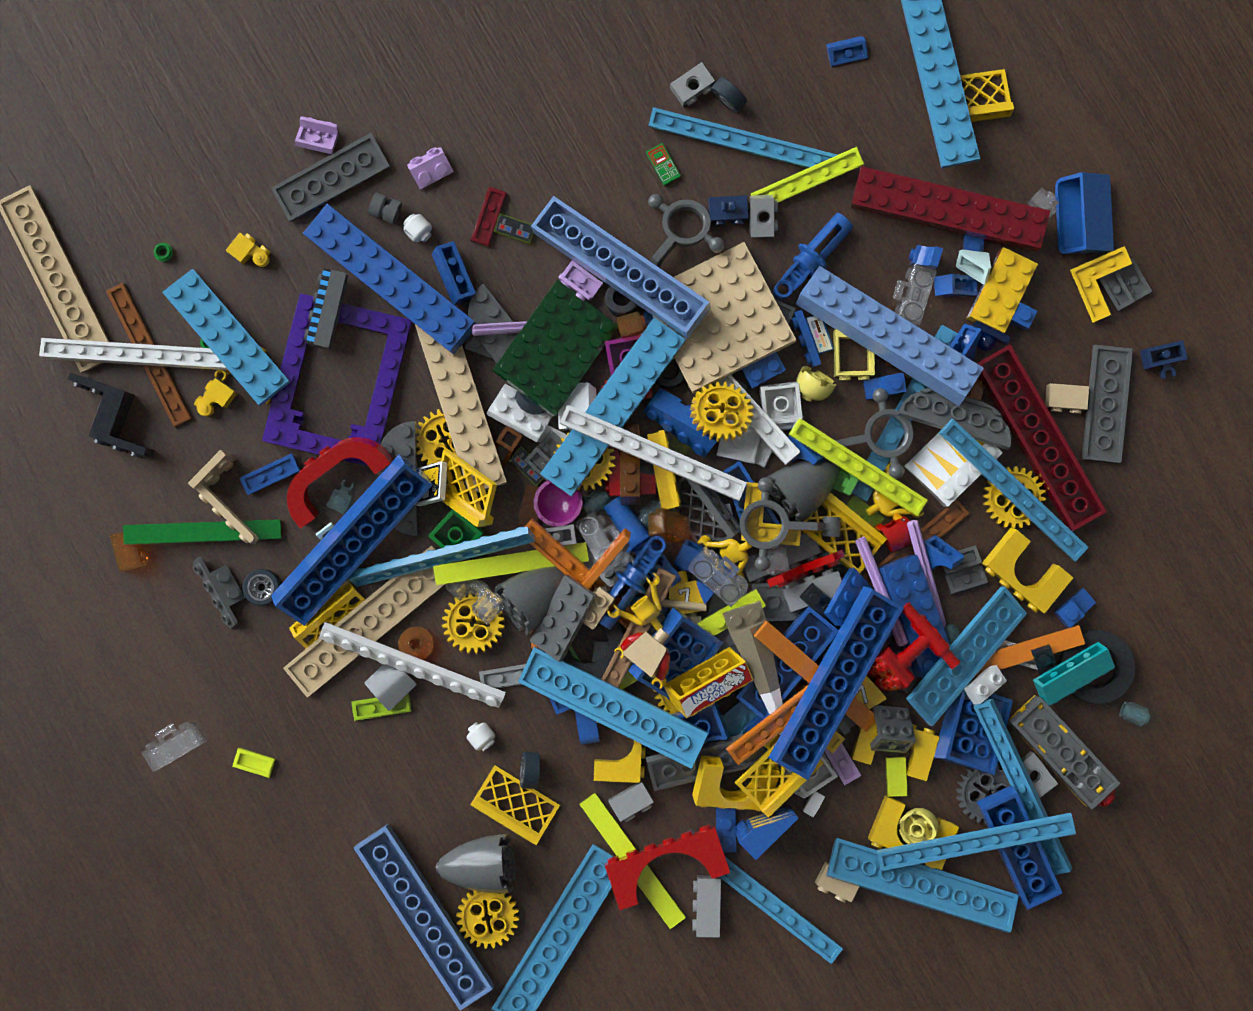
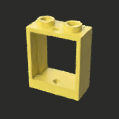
[833,329,875,381]

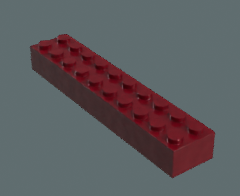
[851,166,1050,252]
[977,345,1107,531]

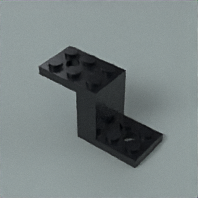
[67,372,155,459]

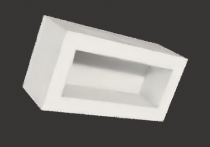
[964,665,1007,704]

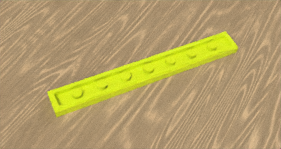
[789,418,928,516]
[433,542,589,585]
[579,793,686,929]

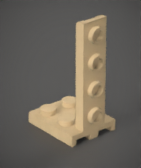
[188,450,259,544]

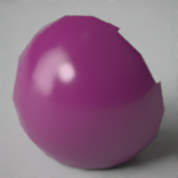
[534,480,583,527]

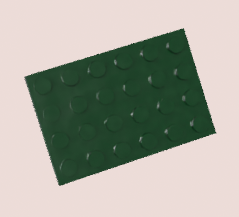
[492,279,618,417]

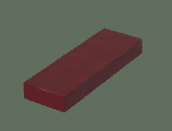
[470,186,507,247]

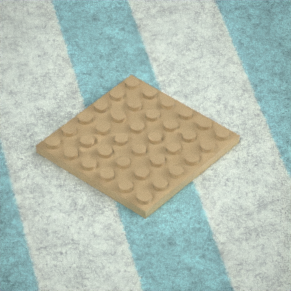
[652,242,796,394]

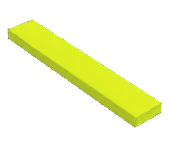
[751,147,864,203]

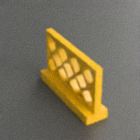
[960,69,1014,122]
[441,449,497,527]
[802,493,887,573]
[735,742,824,818]
[471,765,560,845]

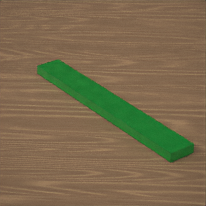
[123,519,281,545]

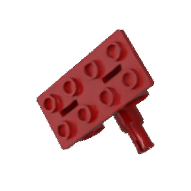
[867,602,961,692]

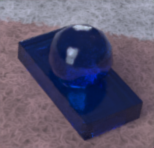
[972,321,1011,351]

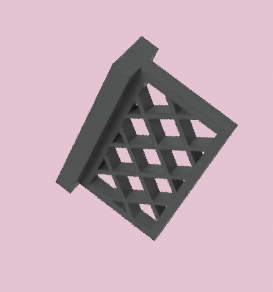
[671,477,741,551]

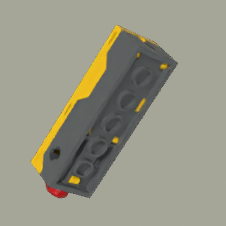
[1008,695,1120,810]

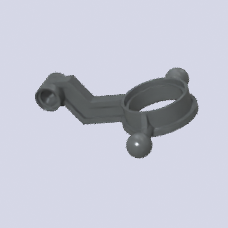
[648,194,725,268]
[835,388,913,479]
[740,477,841,571]

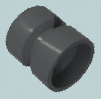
[368,192,402,225]

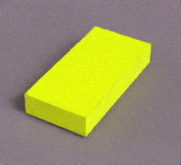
[232,748,276,778]
[886,757,907,797]

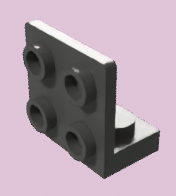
[870,705,916,753]

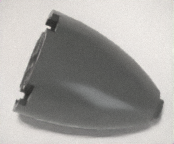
[767,458,840,522]
[495,566,565,636]
[436,834,516,893]

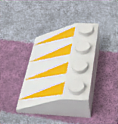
[904,430,1003,507]

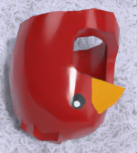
[875,512,912,553]

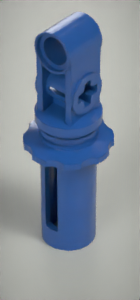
[773,213,854,301]
[604,496,681,587]
[599,536,667,630]

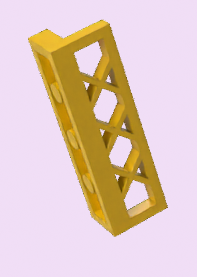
[647,430,682,510]
[289,580,366,649]

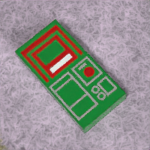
[645,143,681,186]

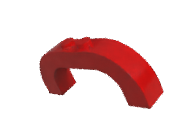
[287,437,393,529]

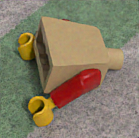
[614,628,670,689]

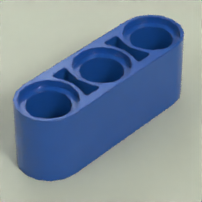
[575,711,600,745]

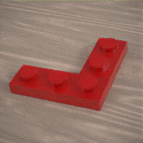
[767,550,845,588]

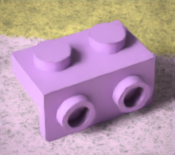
[295,116,338,154]
[407,147,454,189]
[558,260,603,302]

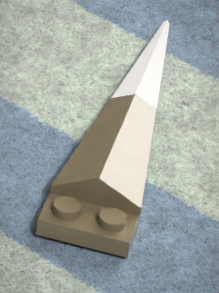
[723,601,783,735]

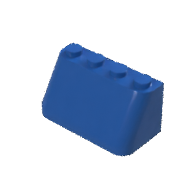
[1055,172,1114,254]

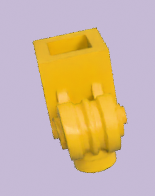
[226,233,271,267]
[194,378,237,416]

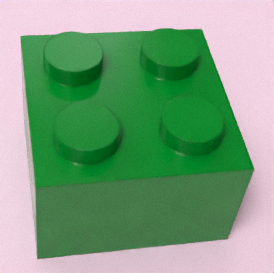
[428,509,484,548]

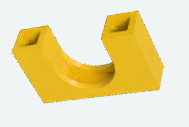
[982,528,1073,614]
[594,721,645,783]
[851,722,939,781]
[692,756,780,811]
[868,795,959,870]

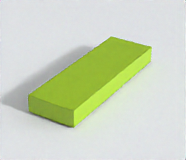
[351,693,412,721]

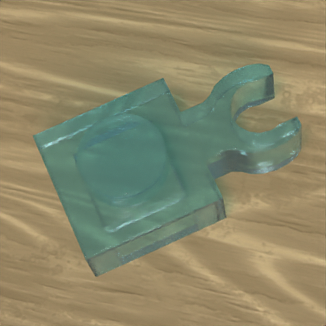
[327,479,355,514]

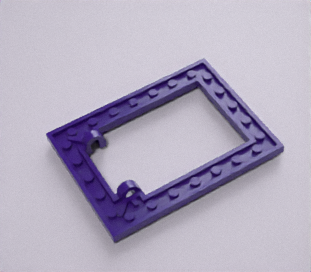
[262,293,412,467]

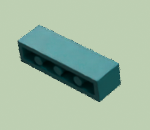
[1033,642,1115,706]

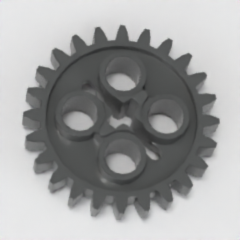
[955,763,1011,824]

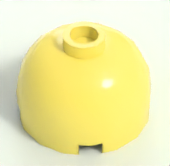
[797,366,836,402]
[899,808,939,844]

